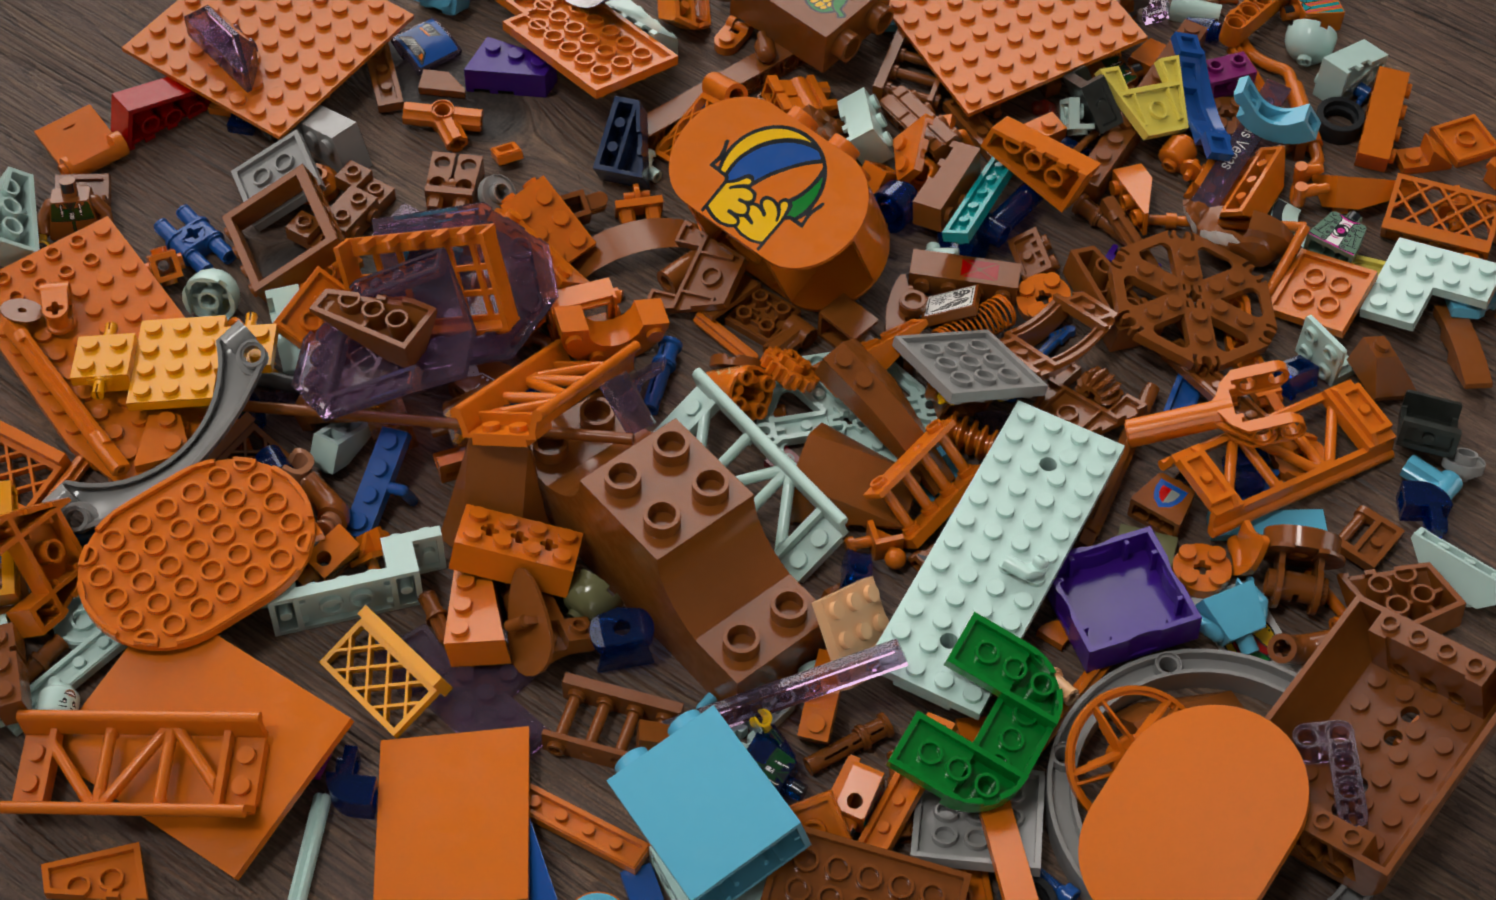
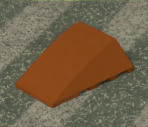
[790,423,922,530]
[441,438,551,548]

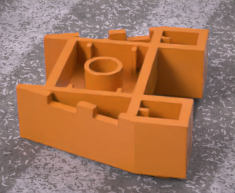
[0,497,83,638]

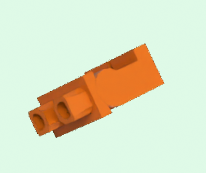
[761,75,839,117]

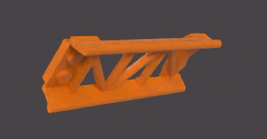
[450,339,641,447]
[1158,379,1397,538]
[0,710,269,818]

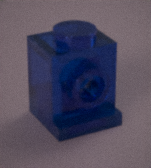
[1274,355,1319,400]

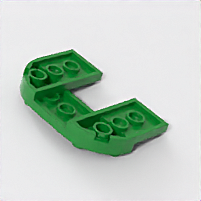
[885,612,1063,813]

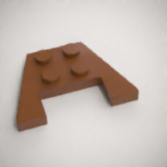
[647,220,748,314]
[1033,364,1147,435]

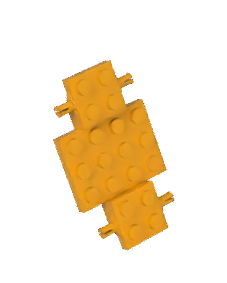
[70,312,279,411]

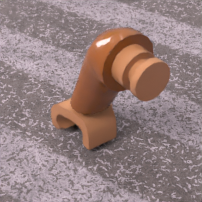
[282,448,350,536]

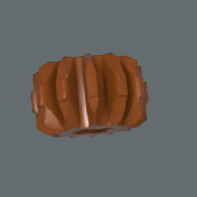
[1075,366,1124,409]

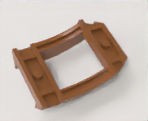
[999,292,1118,380]

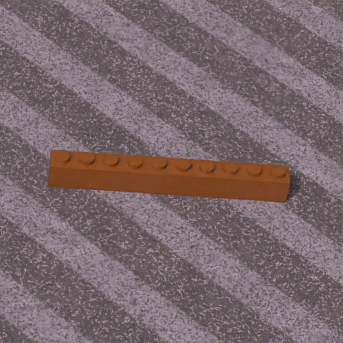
[1079,19,1208,204]

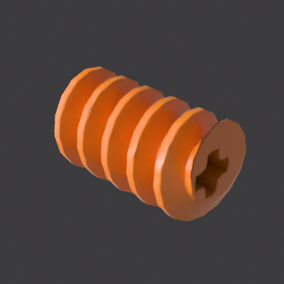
[947,410,1000,461]

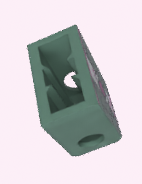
[1303,211,1367,264]

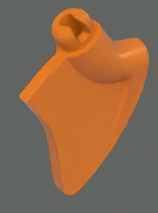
[1227,520,1270,577]

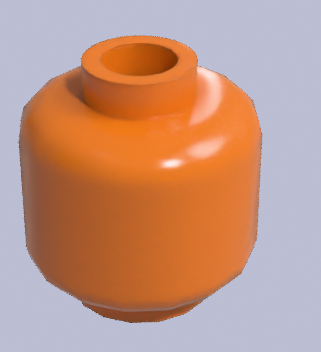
[1158,134,1198,173]

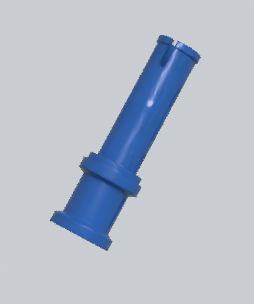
[641,336,683,416]

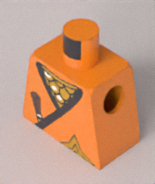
[296,523,360,586]

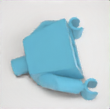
[1195,576,1269,655]

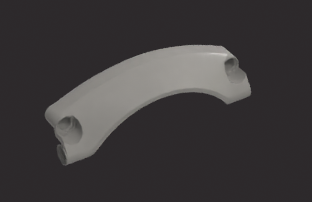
[42,320,269,534]

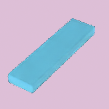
[1206,509,1328,541]

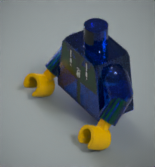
[747,709,808,802]

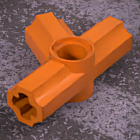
[402,99,483,153]

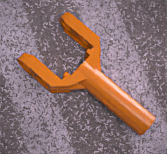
[1124,360,1307,449]

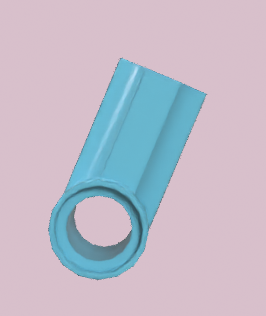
[1400,455,1463,508]

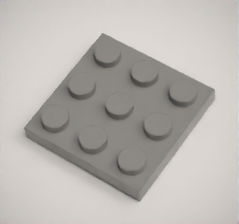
[231,129,326,232]

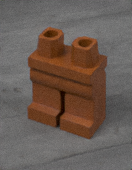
[424,151,485,217]

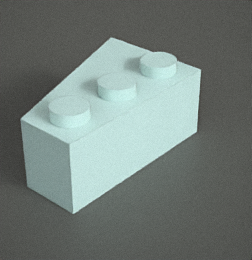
[1313,39,1388,101]
[265,284,318,386]

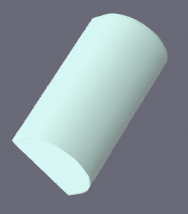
[1168,0,1222,30]

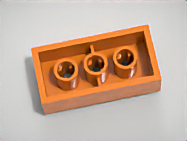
[448,504,583,598]

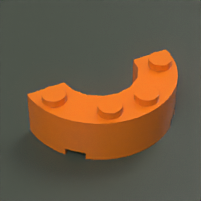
[553,298,670,362]

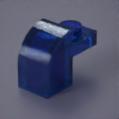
[1395,481,1453,539]
[326,745,378,820]

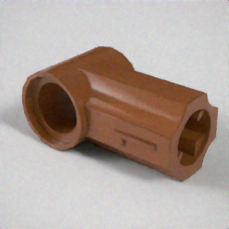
[763,314,818,352]

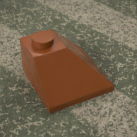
[1347,336,1417,401]

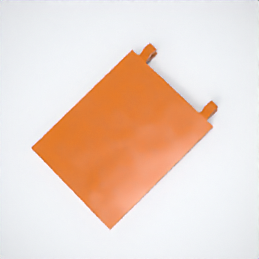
[373,726,530,900]

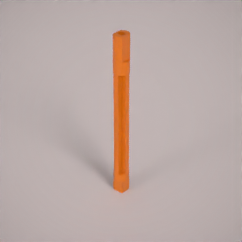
[2,320,131,476]

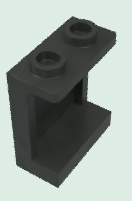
[1062,65,1124,134]
[1396,390,1463,459]

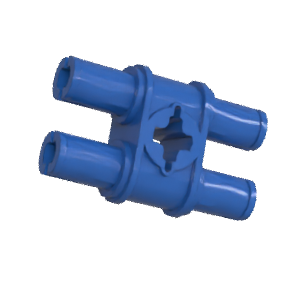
[154,204,236,272]

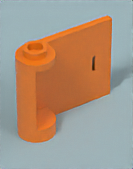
[34,104,130,174]

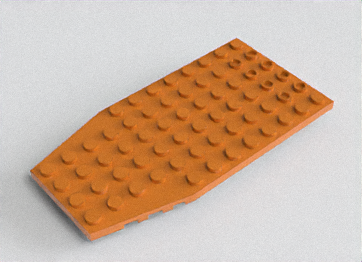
[0,216,256,482]

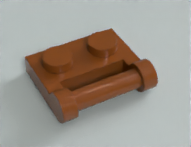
[1338,505,1405,570]

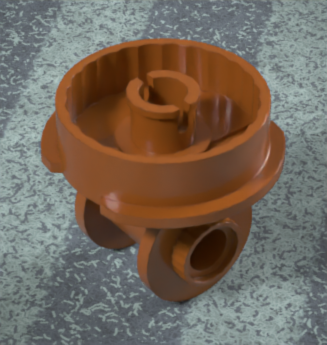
[1263,524,1346,616]

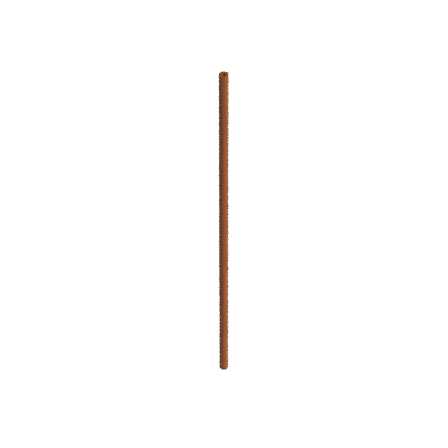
[196,400,635,445]

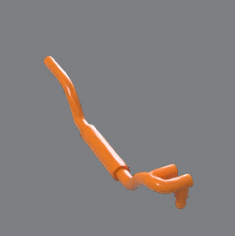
[1228,9,1331,208]

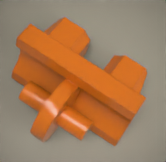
[1180,159,1226,202]
[614,183,663,224]

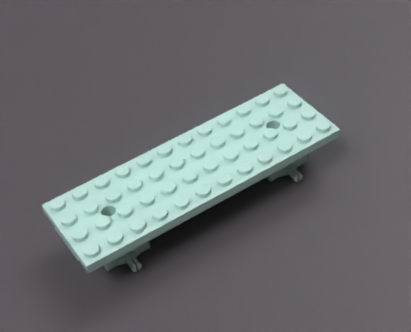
[865,400,1125,720]

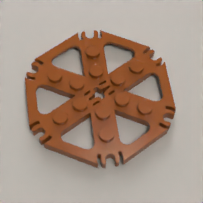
[1107,230,1278,372]

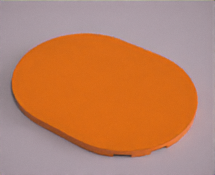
[77,456,316,651]
[1078,705,1310,900]

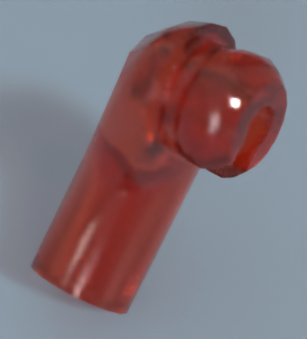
[1032,99,1059,118]

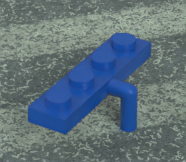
[346,426,418,539]

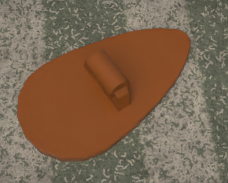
[504,568,554,676]

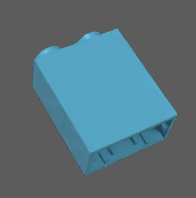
[606,705,812,900]

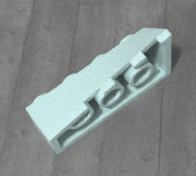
[605,0,678,55]

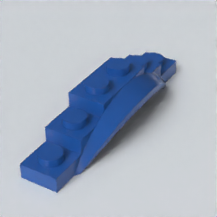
[1170,32,1234,162]

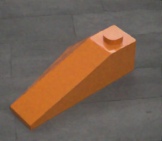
[1312,174,1425,214]
[812,319,928,398]

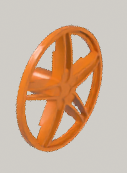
[1065,685,1186,813]

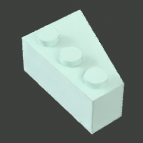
[837,87,895,165]

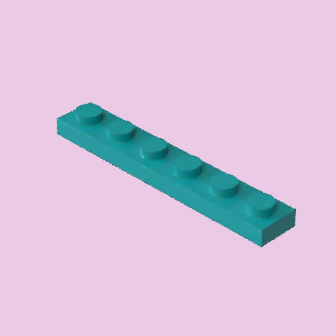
[942,156,1014,244]

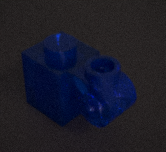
[1222,446,1270,499]

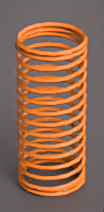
[931,294,1016,335]

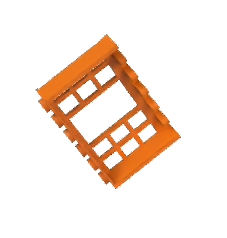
[333,223,521,339]

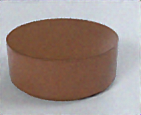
[899,289,927,317]

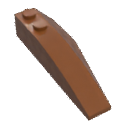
[815,338,955,497]

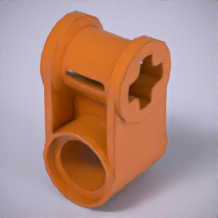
[39,281,73,335]

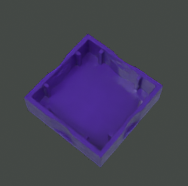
[1046,526,1202,673]

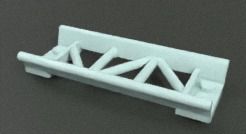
[651,368,849,583]

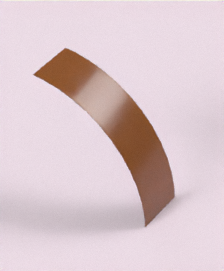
[571,218,699,278]

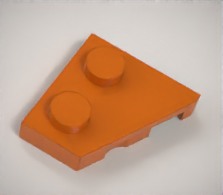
[893,113,934,185]
[134,408,188,472]

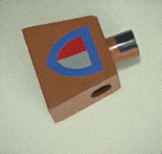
[1127,472,1196,537]

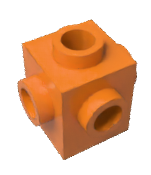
[145,245,186,287]

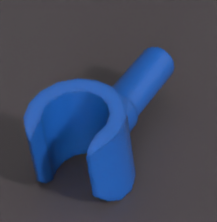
[1353,82,1371,107]

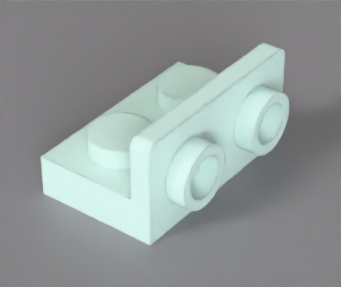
[1060,97,1095,136]

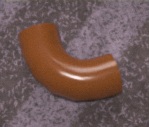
[1267,628,1332,665]

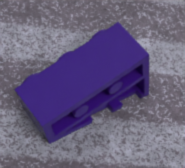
[464,37,557,98]

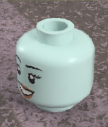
[36,682,80,710]

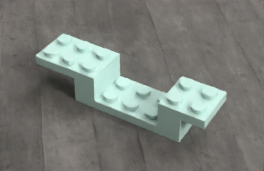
[258,525,447,637]

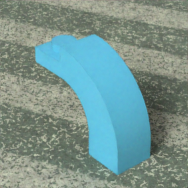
[1234,75,1321,144]

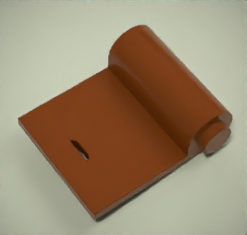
[657,241,761,321]

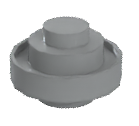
[478,174,516,213]
[1441,448,1486,482]

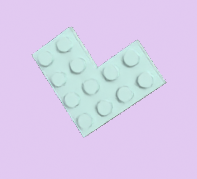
[1360,237,1496,332]

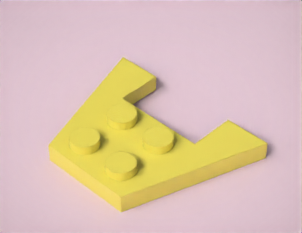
[1094,55,1189,140]

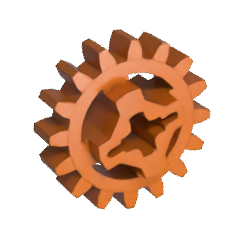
[760,346,820,393]

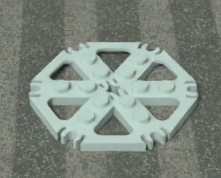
[757,352,937,465]

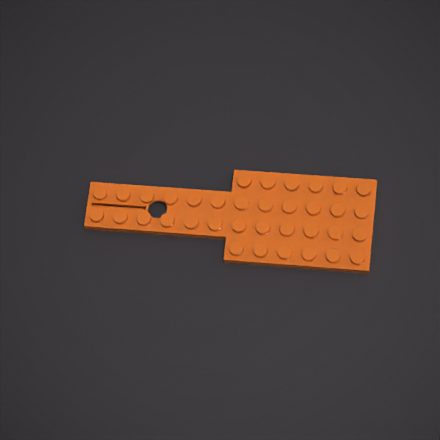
[495,0,678,99]

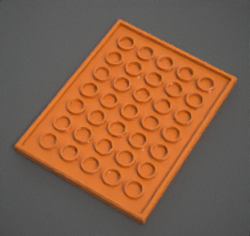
[62,635,354,881]

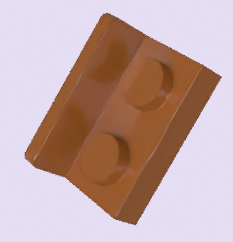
[1007,227,1061,281]

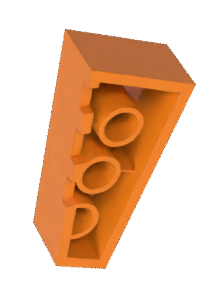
[1354,66,1412,173]
[981,116,1102,213]

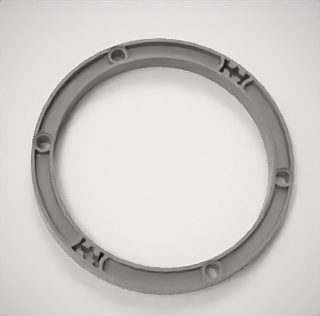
[1044,649,1373,900]

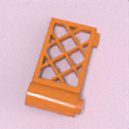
[654,72,748,163]

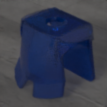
[589,607,655,673]

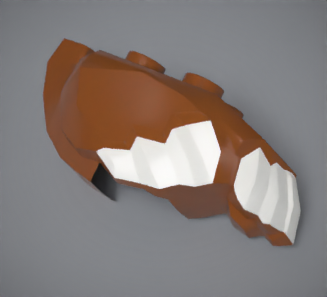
[1183,199,1301,268]

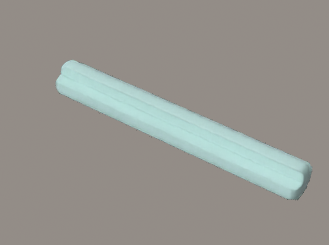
[288,792,331,900]

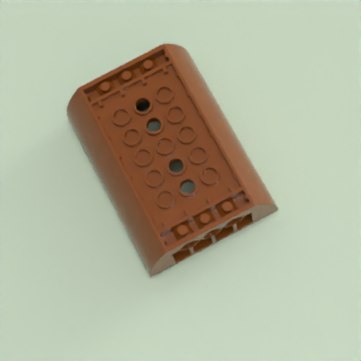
[1265,594,1496,896]

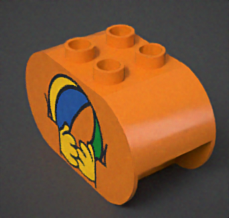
[669,97,890,312]

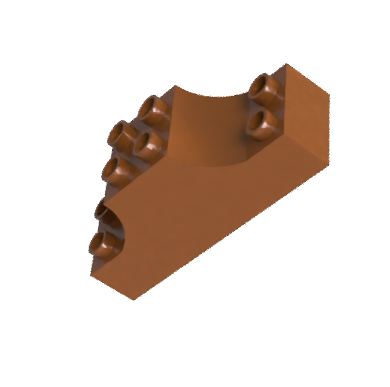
[530,388,827,722]

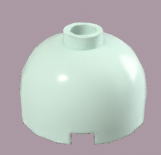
[1285,19,1337,66]
[182,268,240,320]

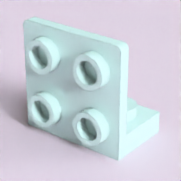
[1295,315,1355,387]

